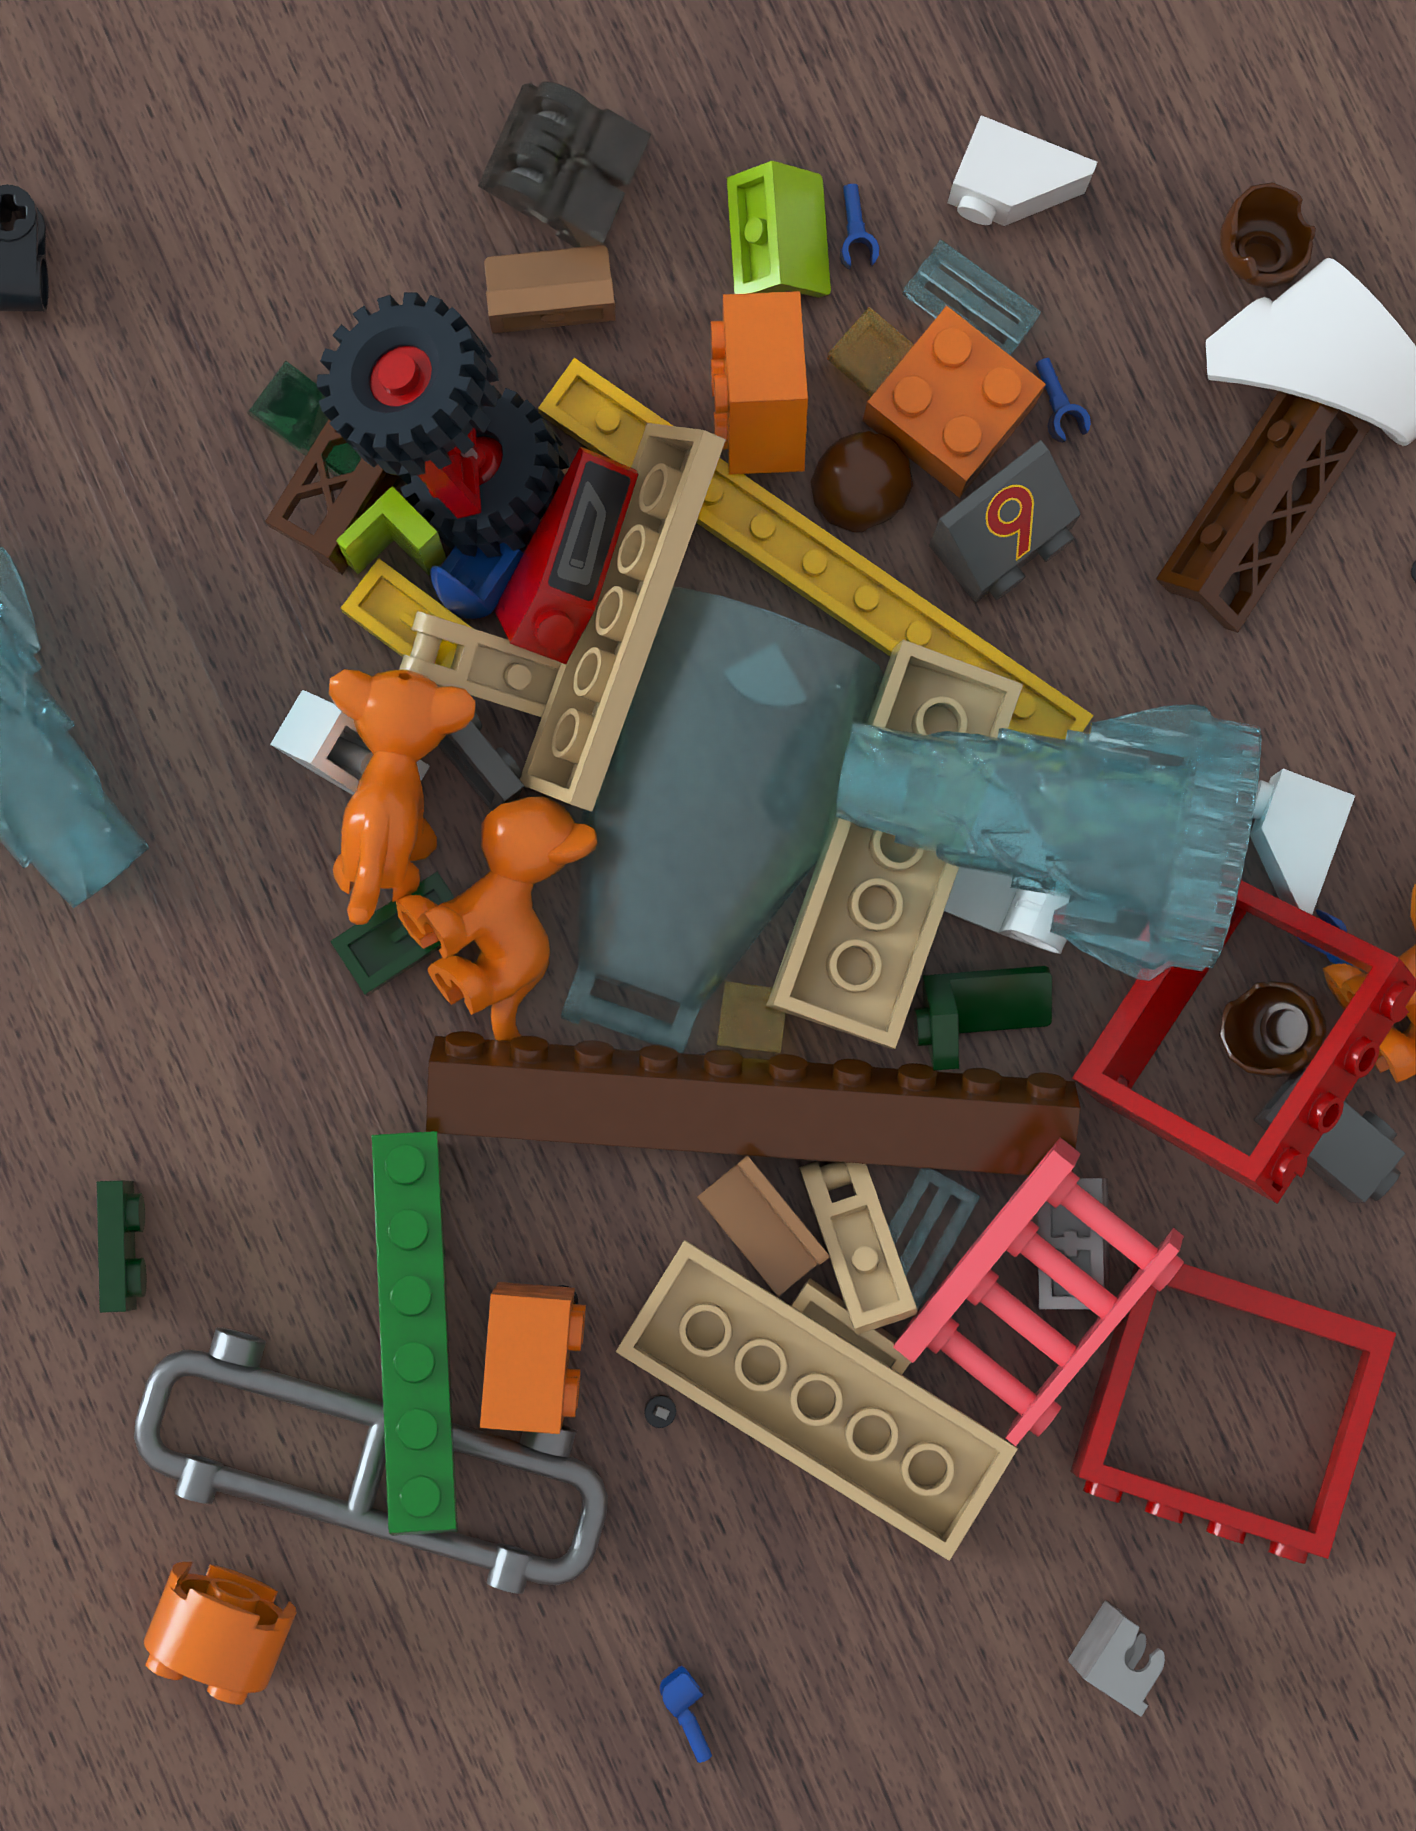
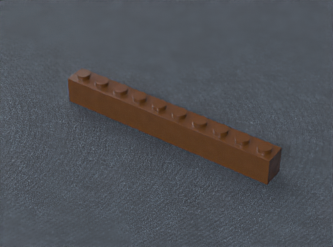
[426,1031,1081,1175]

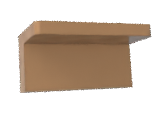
[484,245,616,334]
[697,1156,830,1297]

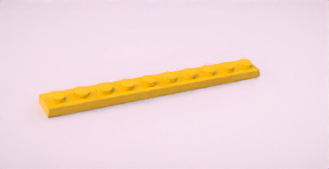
[538,358,1094,770]

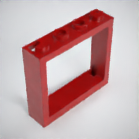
[1072,866,1416,1204]
[1070,1263,1396,1564]

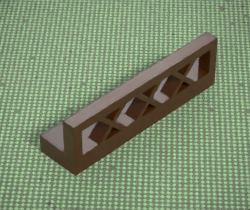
[1156,391,1371,633]
[265,420,402,575]

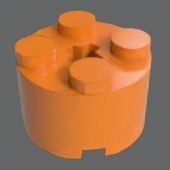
[144,1562,297,1705]

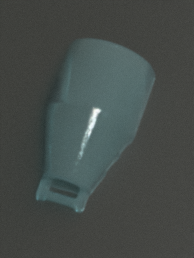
[561,587,884,1053]

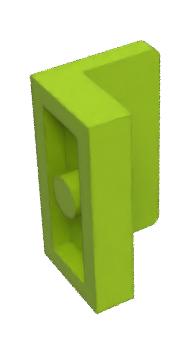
[727,161,831,298]
[337,486,446,576]

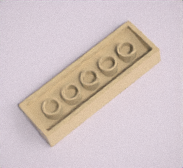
[519,423,726,812]
[766,639,1023,1049]
[616,1240,1018,1561]

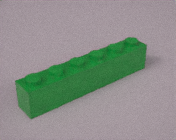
[371,1131,458,1536]

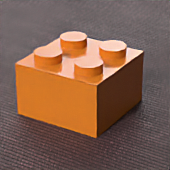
[711,291,808,475]
[862,305,1046,498]
[480,1282,586,1434]

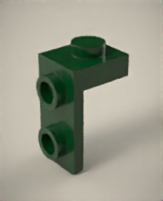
[914,966,1052,1071]

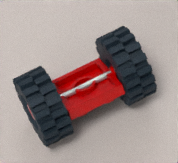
[317,292,570,558]

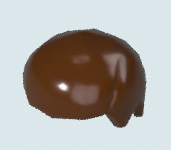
[1219,182,1316,288]
[810,431,913,532]
[1219,981,1326,1078]

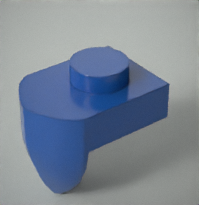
[430,542,524,619]

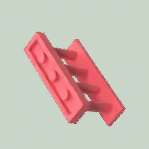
[893,1137,1184,1447]

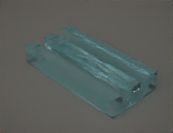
[902,239,1041,356]
[889,1168,980,1308]

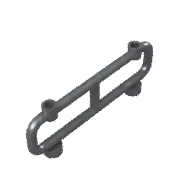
[134,1328,608,1594]

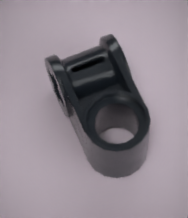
[0,184,49,312]

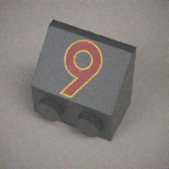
[929,440,1081,604]

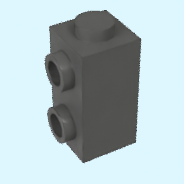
[1253,1069,1406,1203]

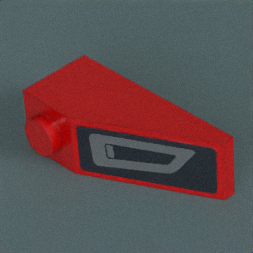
[494,446,639,664]

